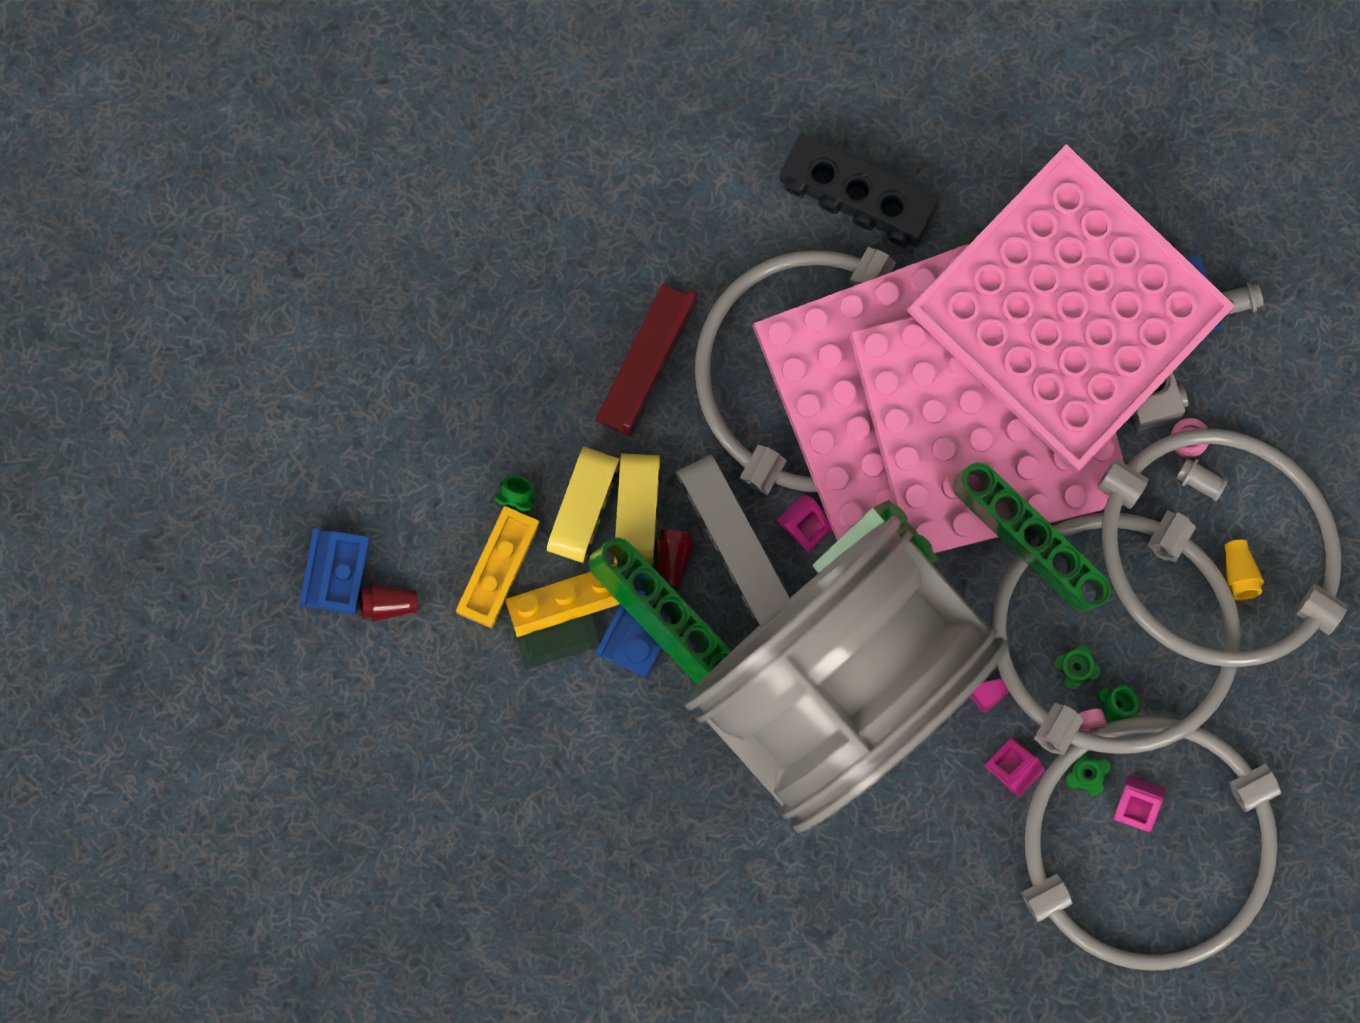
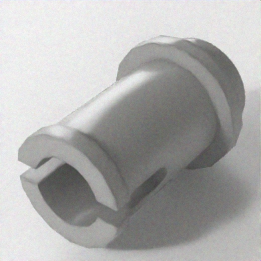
[1221,282,1264,315]
[1176,458,1228,501]

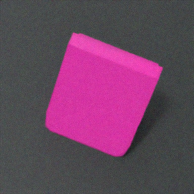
[776,494,832,553]
[969,679,1009,713]
[984,738,1045,798]
[1113,776,1165,833]

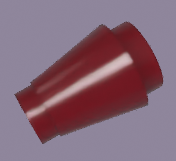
[656,529,695,587]
[360,583,417,622]

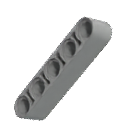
[676,454,791,627]

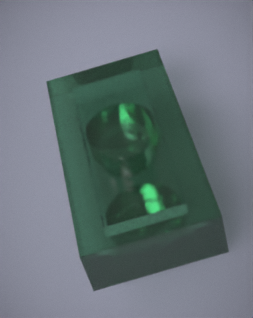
[514,614,600,670]

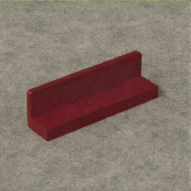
[595,284,697,437]

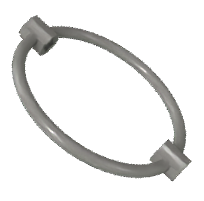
[695,247,897,496]
[1097,429,1348,667]
[991,510,1241,756]
[1021,717,1281,971]

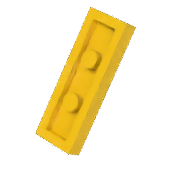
[456,506,540,629]
[505,564,620,637]

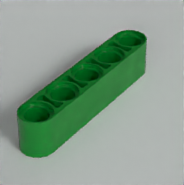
[953,462,1111,612]
[589,537,732,685]

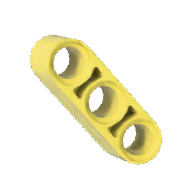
[547,447,620,563]
[614,453,660,566]

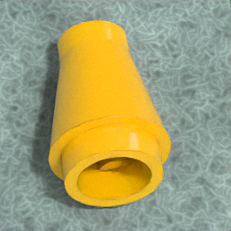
[1224,540,1264,600]

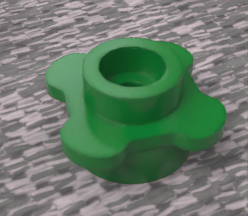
[494,476,537,511]
[1054,644,1100,690]
[1097,685,1139,723]
[1066,753,1111,796]

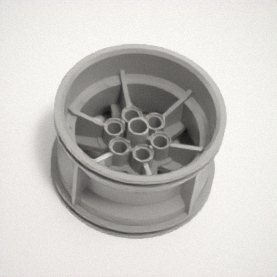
[683,516,1009,833]

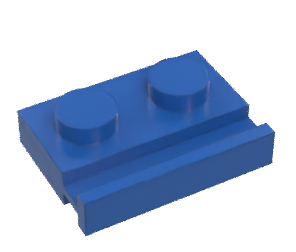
[299,528,370,615]
[596,585,671,679]

